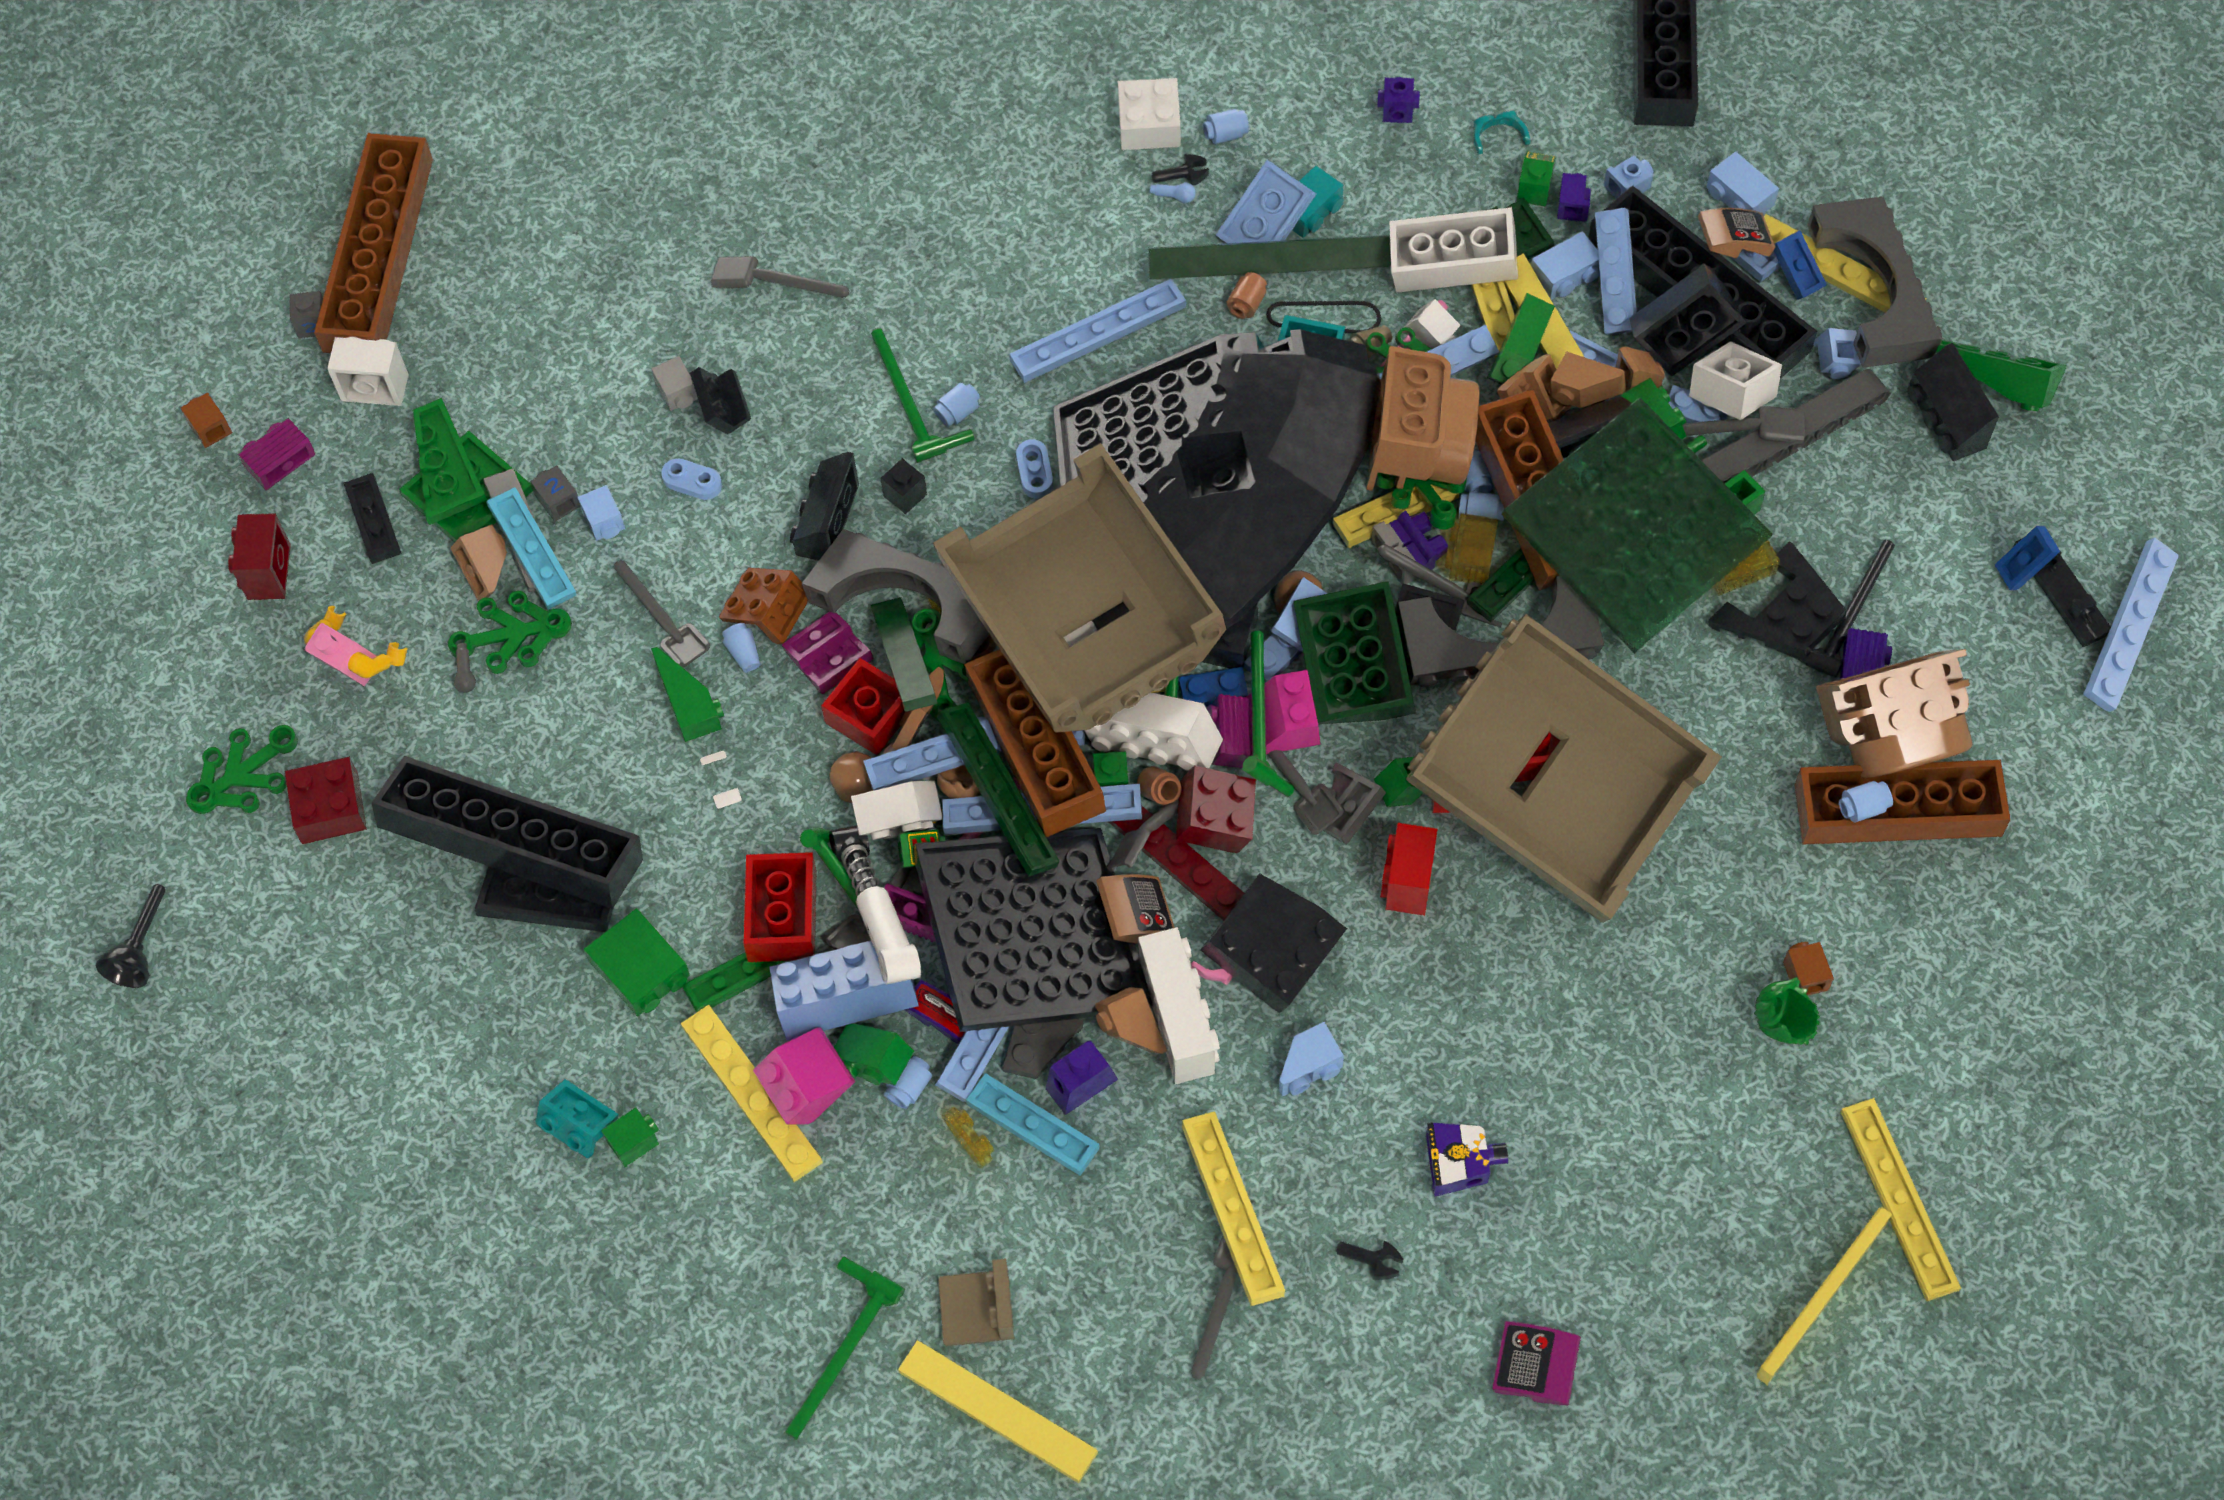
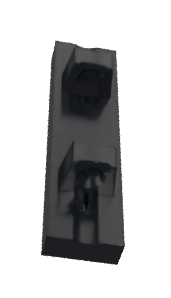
[2013,538,2111,647]

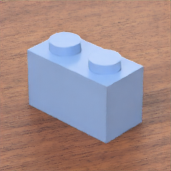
[1706,151,1779,214]
[1531,231,1600,300]

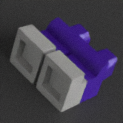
[1371,511,1448,584]

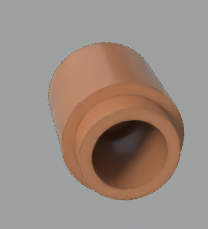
[1227,272,1267,319]
[1137,766,1181,805]

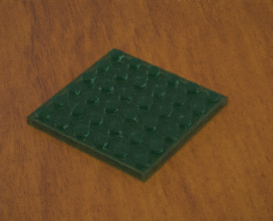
[1502,398,1773,654]

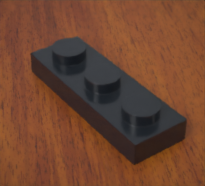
[343,473,402,564]

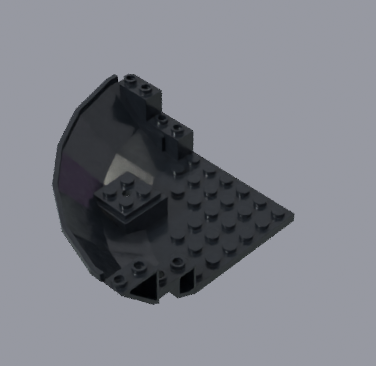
[1053,329,1381,630]

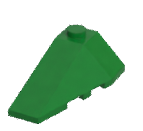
[1936,340,2067,411]

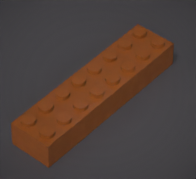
[314,133,433,353]

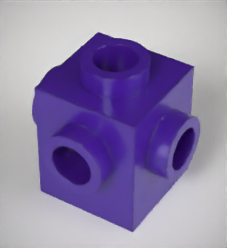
[1377,77,1420,123]

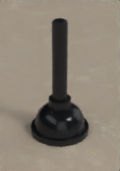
[95,884,166,988]

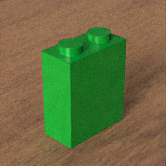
[584,908,690,1017]

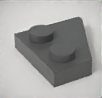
[1323,762,1386,845]
[1003,1019,1084,1079]

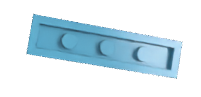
[487,487,576,610]
[966,1073,1100,1176]

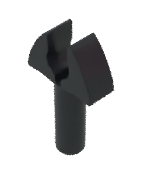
[1152,154,1209,186]
[1336,1241,1404,1280]

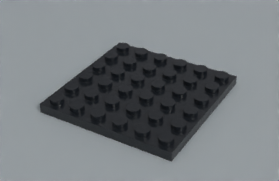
[912,828,1153,1032]

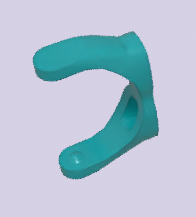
[1474,111,1530,155]

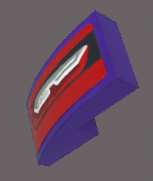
[905,980,966,1044]

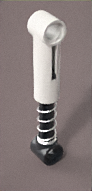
[829,825,921,985]

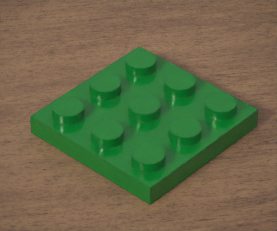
[399,431,533,542]

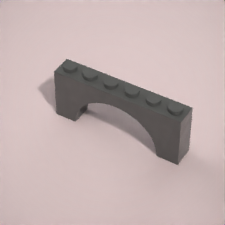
[1807,196,1942,368]
[802,529,989,664]
[1395,571,1604,687]

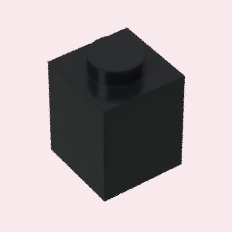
[880,458,927,515]

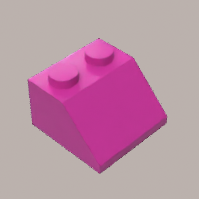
[1246,670,1321,754]
[753,1028,855,1125]

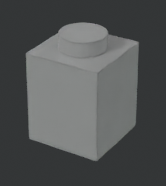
[651,356,698,411]

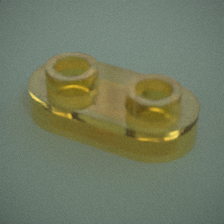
[942,1106,994,1169]

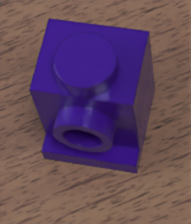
[1557,173,1591,222]

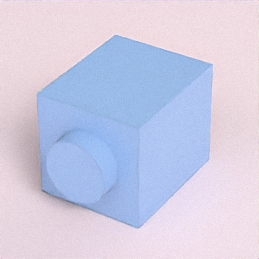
[578,485,625,541]

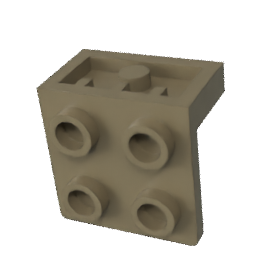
[938,1258,1015,1346]

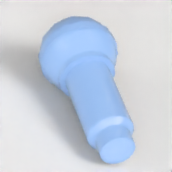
[1150,182,1196,203]

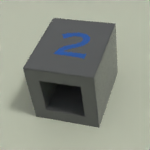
[290,291,323,339]
[530,465,581,522]

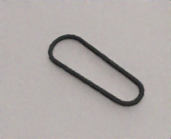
[1266,301,1382,334]

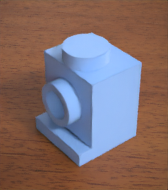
[1604,155,1653,199]
[1814,328,1861,379]

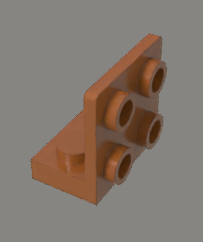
[719,568,808,644]

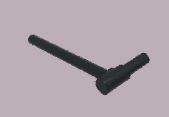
[1777,540,1895,678]

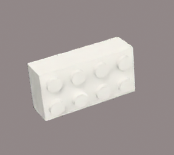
[1390,207,1518,293]
[1084,693,1223,771]
[1138,927,1220,1084]

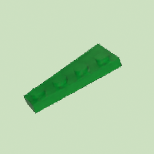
[413,398,487,525]

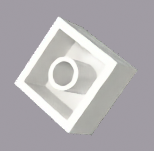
[1118,78,1181,150]
[327,337,408,406]
[1689,341,1782,420]
[851,781,943,840]

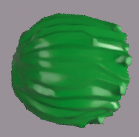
[1754,977,1820,1045]

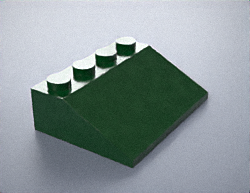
[1293,581,1416,725]

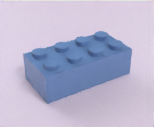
[770,940,919,1041]

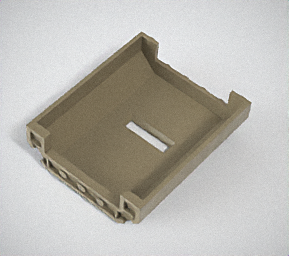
[933,443,1226,732]
[1406,614,1722,923]

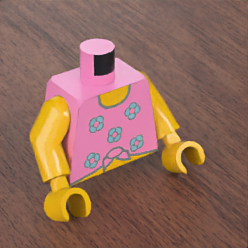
[304,606,408,686]

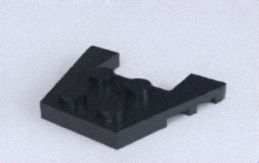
[1708,541,1846,658]

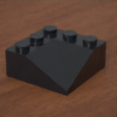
[1200,873,1347,1013]

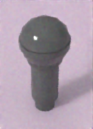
[453,643,476,693]

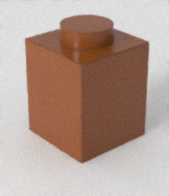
[180,392,232,449]
[1783,942,1834,996]

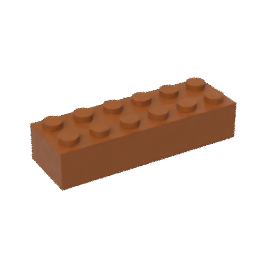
[1475,390,1606,590]
[964,649,1106,837]
[1794,759,2011,845]

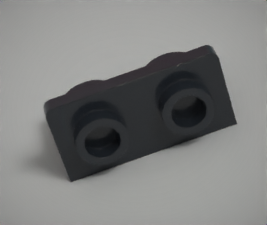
[690,367,751,435]

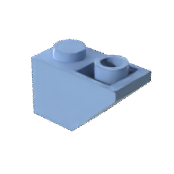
[1279,1022,1344,1097]

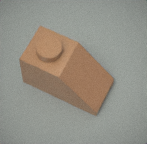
[1615,346,1665,395]
[1551,352,1626,408]
[450,525,507,601]
[1095,987,1167,1054]

